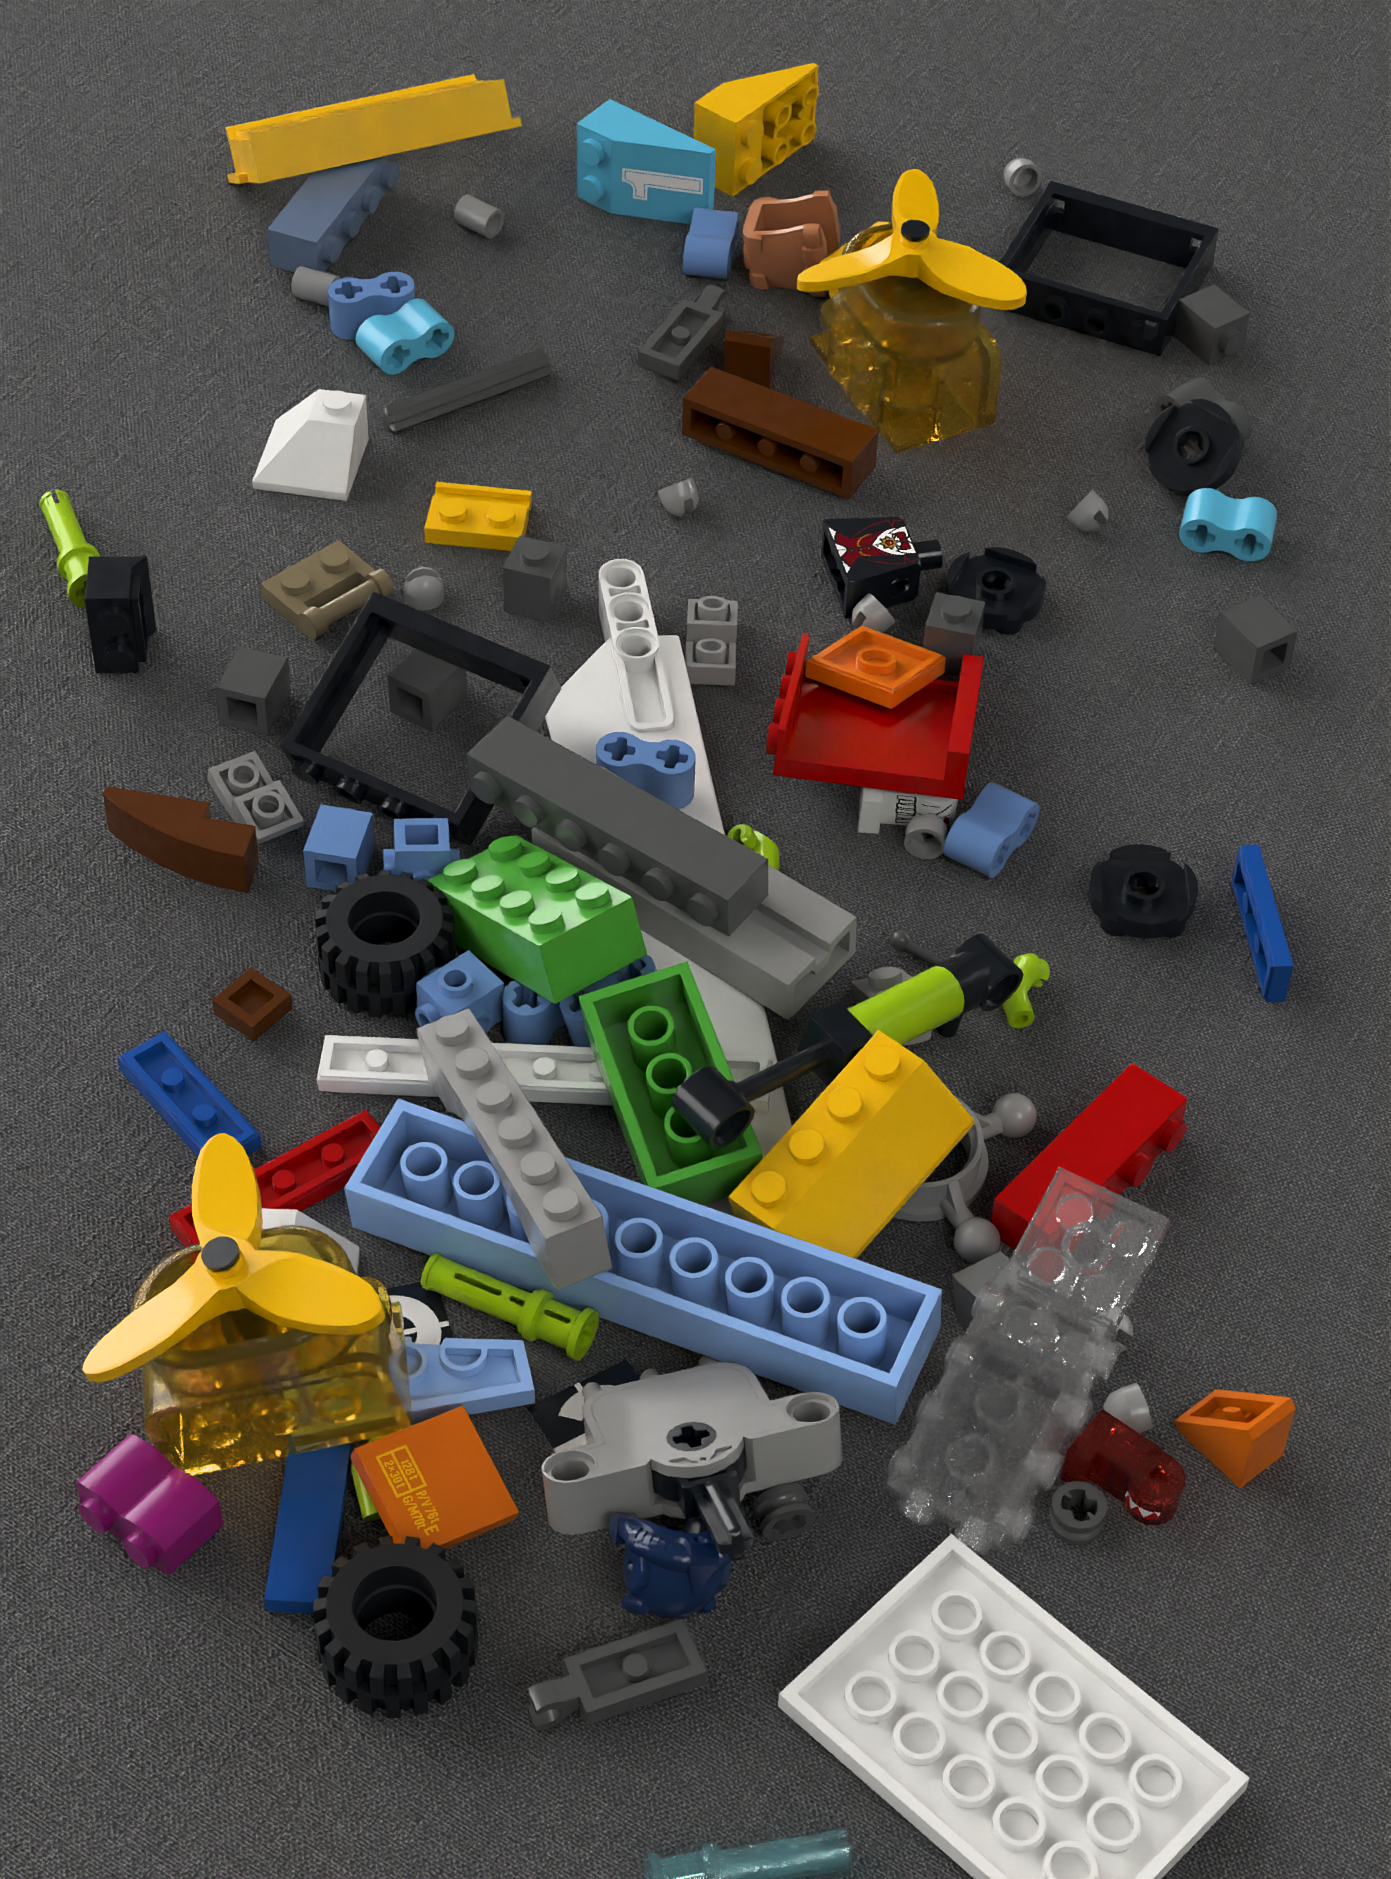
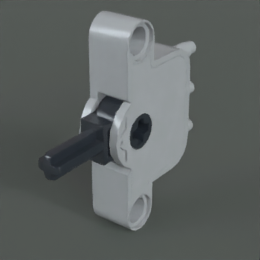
[541,1356,843,1560]

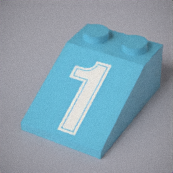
[577,99,716,225]

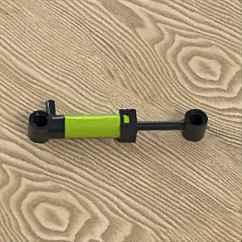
[672,933,1024,1150]

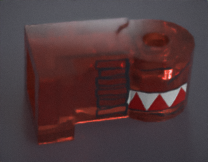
[1060,1409,1186,1526]

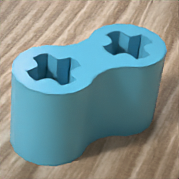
[356,298,455,375]
[1179,488,1278,562]

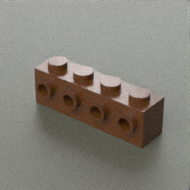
[682,367,879,499]

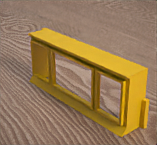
[225,74,522,184]

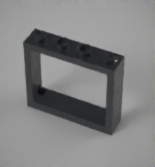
[999,181,1219,357]
[280,591,561,846]

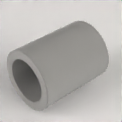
[454,194,504,239]
[291,266,341,306]

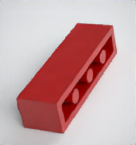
[991,1063,1188,1271]

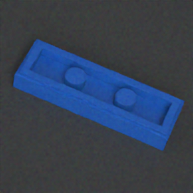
[1231,844,1293,1002]
[117,1031,262,1157]
[264,1437,353,1614]

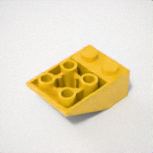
[694,63,819,197]

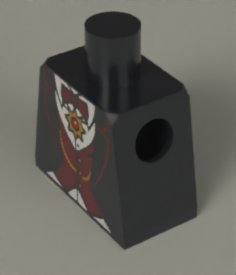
[821,517,943,619]

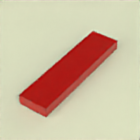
[168,1109,381,1261]

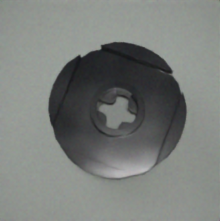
[1145,399,1244,496]
[945,547,1046,635]
[1088,844,1198,938]

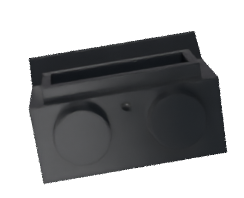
[85,556,157,673]

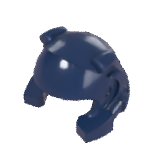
[609,1512,732,1618]

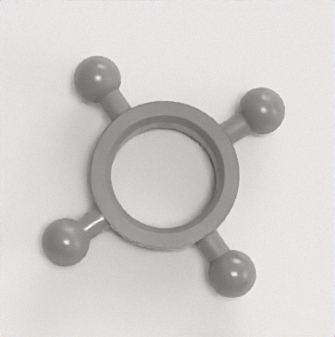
[894,1093,1037,1264]

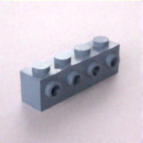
[267,154,400,273]

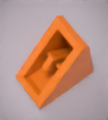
[1174,1389,1296,1488]

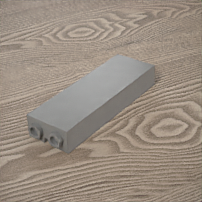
[531,766,857,1020]

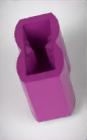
[76,1433,223,1575]

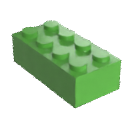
[427,835,647,1004]
[579,961,763,1205]

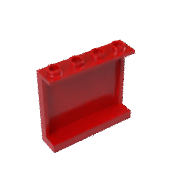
[766,633,984,800]

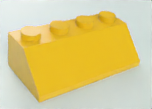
[728,1030,974,1259]

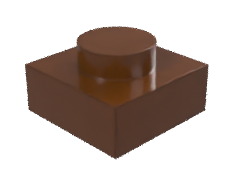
[212,967,293,1041]

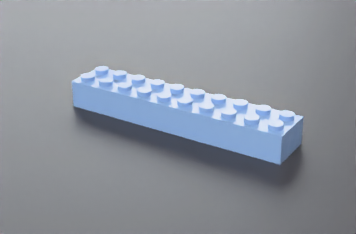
[344,1099,942,1425]

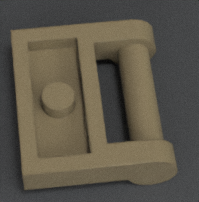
[260,540,395,640]

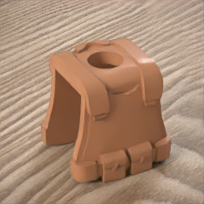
[743,190,840,297]

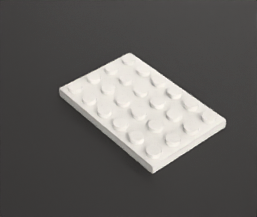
[778,1534,1250,1879]

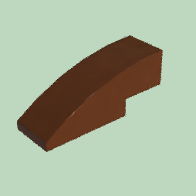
[103,786,259,893]

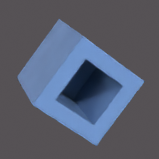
[303,804,375,892]

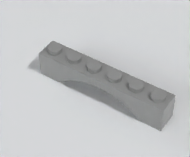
[416,1008,612,1291]

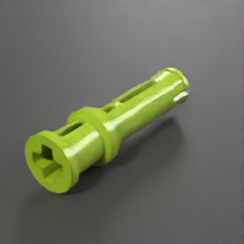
[39,489,100,609]
[420,1253,599,1361]

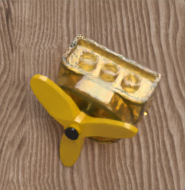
[797,169,1027,453]
[83,1133,413,1476]

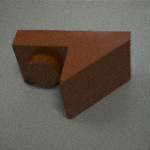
[724,329,784,388]

